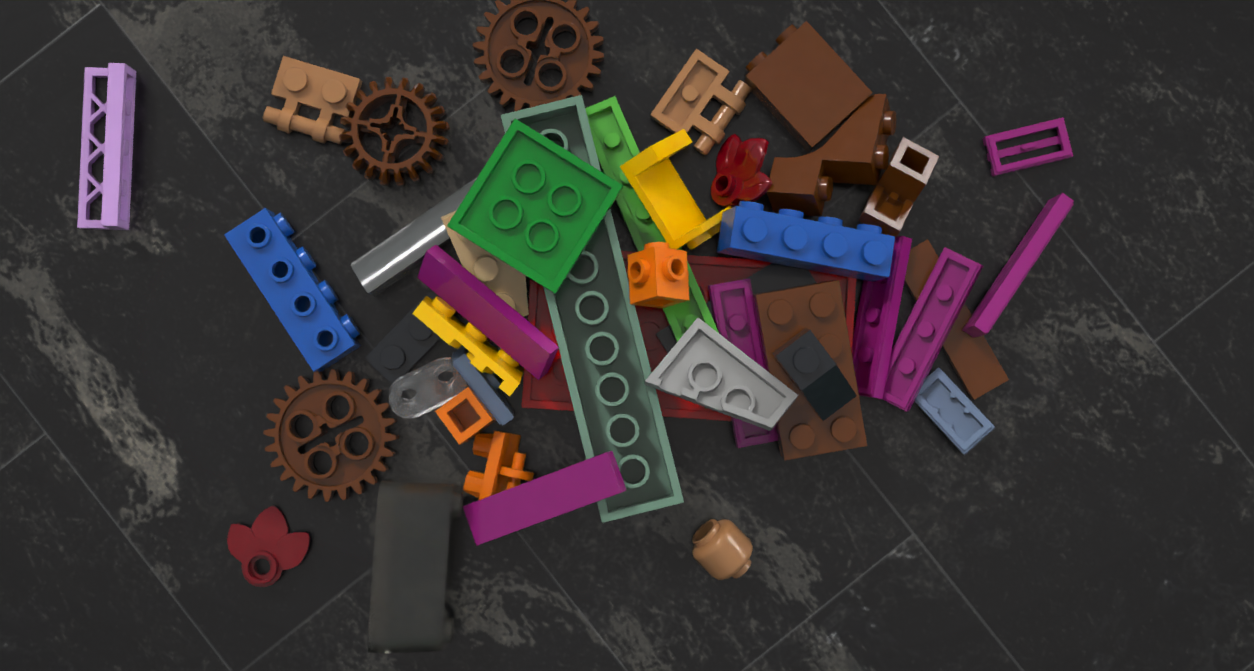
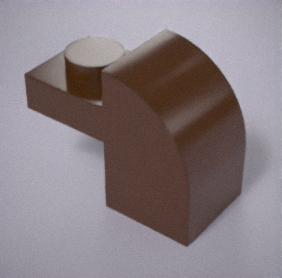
[858,137,939,238]

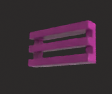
[982,117,1073,177]

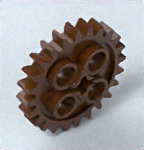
[473,0,604,111]
[263,369,399,502]

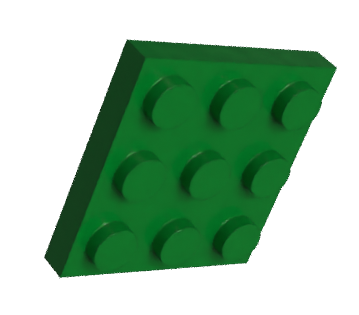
[447,118,623,295]

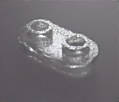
[389,357,467,419]

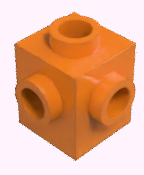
[627,242,689,308]

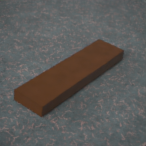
[904,239,1009,400]

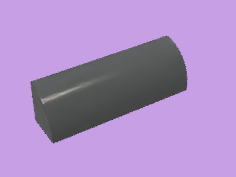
[351,176,478,297]

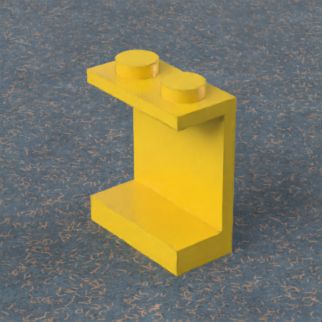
[620,129,732,250]

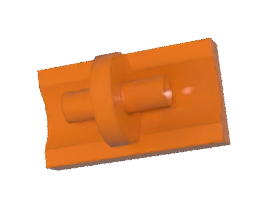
[463,431,534,500]

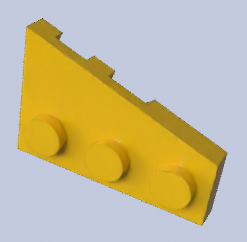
[412,296,524,396]

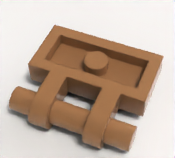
[650,49,752,155]
[263,56,362,145]

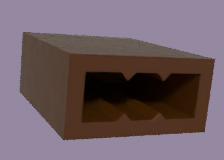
[744,21,873,153]

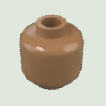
[692,519,753,580]

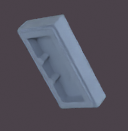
[452,346,514,425]
[914,367,995,456]

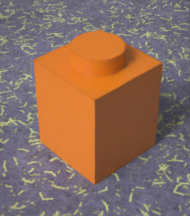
[435,386,496,445]

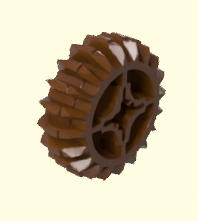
[339,77,450,187]

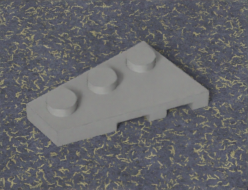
[645,318,798,431]

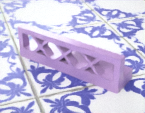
[77,63,136,230]

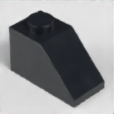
[771,328,857,421]

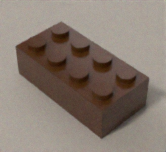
[753,280,867,460]

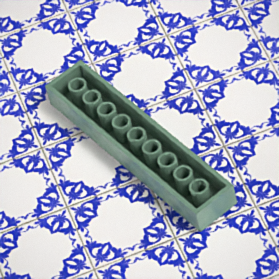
[501,95,684,523]

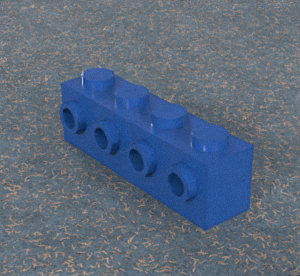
[717,201,895,281]
[224,208,361,372]

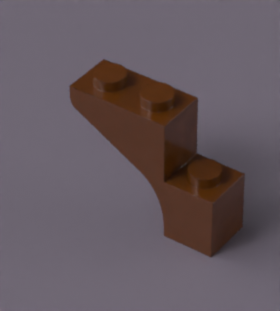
[766,94,896,217]

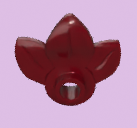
[711,134,772,207]
[227,506,310,587]

